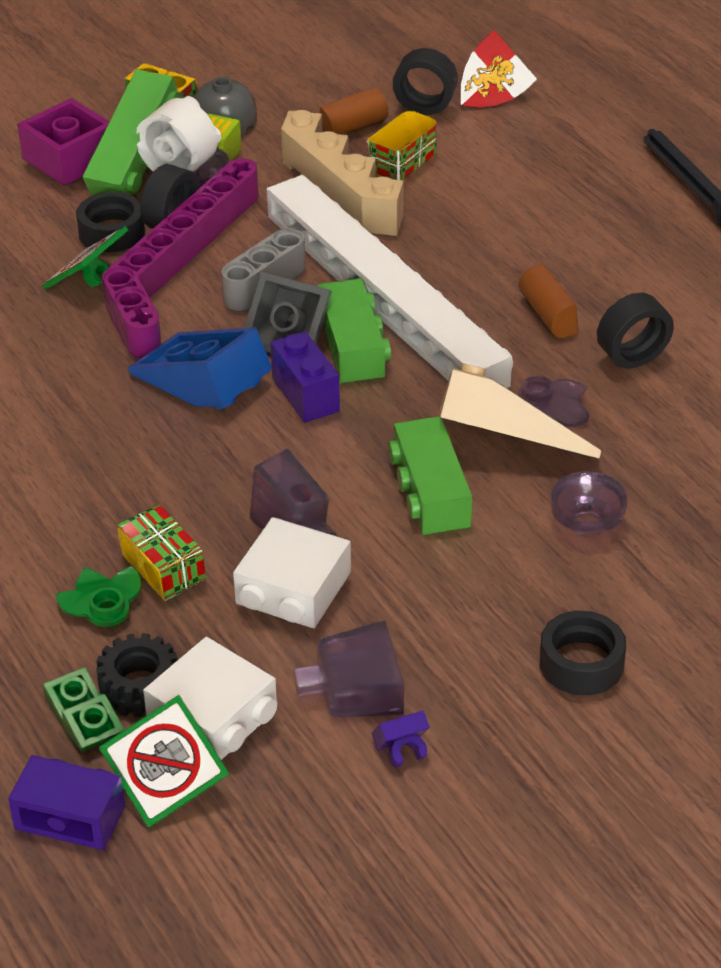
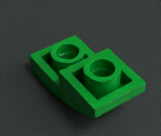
[43,667,124,752]

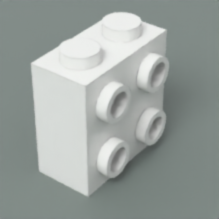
[233,517,351,629]
[143,636,277,760]

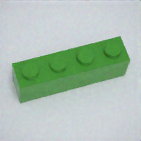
[83,69,181,196]

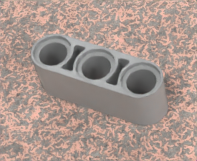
[221,228,306,311]

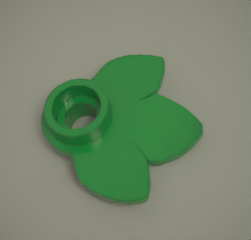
[56,567,142,627]

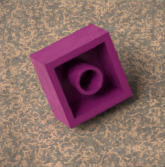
[17,98,110,185]

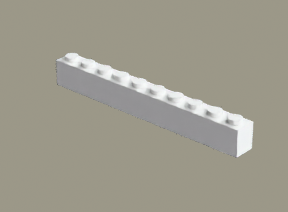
[267,175,513,388]

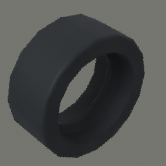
[393,48,458,115]
[140,164,201,229]
[76,192,145,253]
[597,292,674,369]
[540,610,626,695]

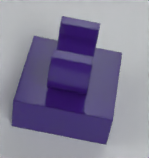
[371,710,430,768]

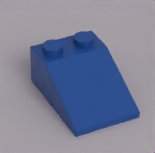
[128,327,273,410]

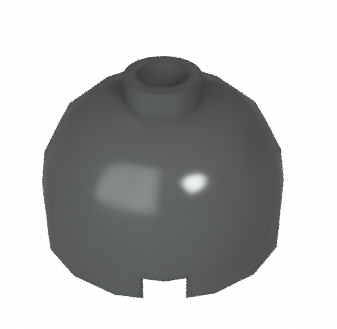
[193,77,257,137]

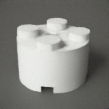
[136,96,221,172]

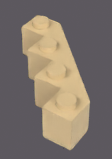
[281,110,404,236]

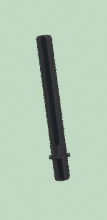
[644,128,721,226]

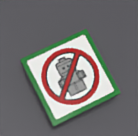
[42,226,128,289]
[99,695,230,828]

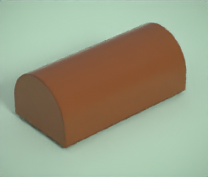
[320,86,388,135]
[518,264,578,338]

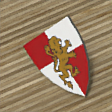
[460,30,537,108]

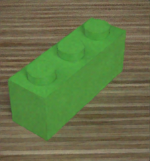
[318,278,391,383]
[388,416,472,535]

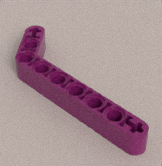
[102,158,259,358]

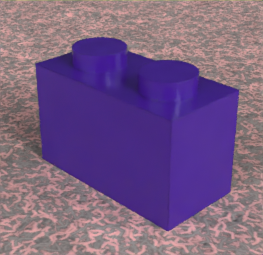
[270,331,340,423]
[8,755,125,850]

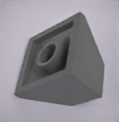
[244,271,332,353]

